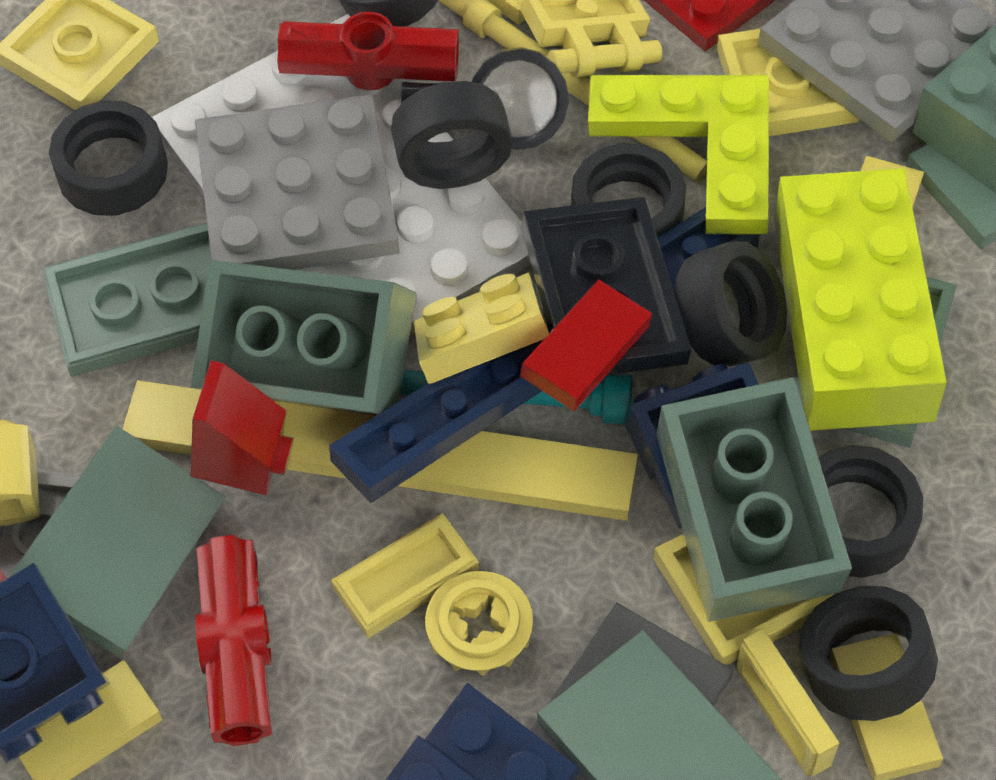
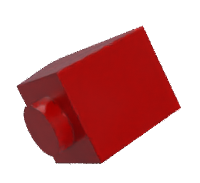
[190,360,294,496]

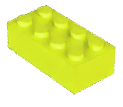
[774,168,947,431]

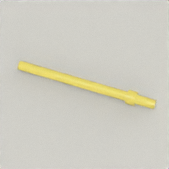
[438,0,707,183]

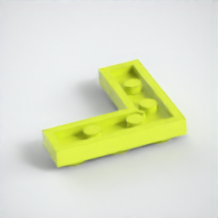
[588,75,769,234]

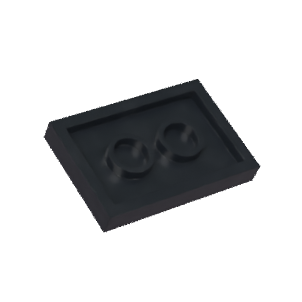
[521,197,692,375]

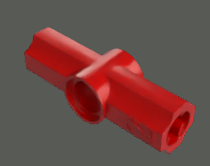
[277,11,460,91]
[195,535,272,746]

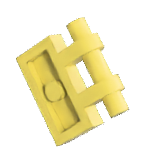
[521,0,662,78]

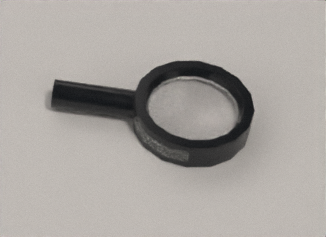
[401,47,569,150]

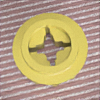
[425,571,533,676]

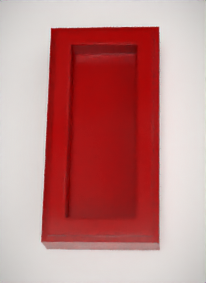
[520,280,652,412]

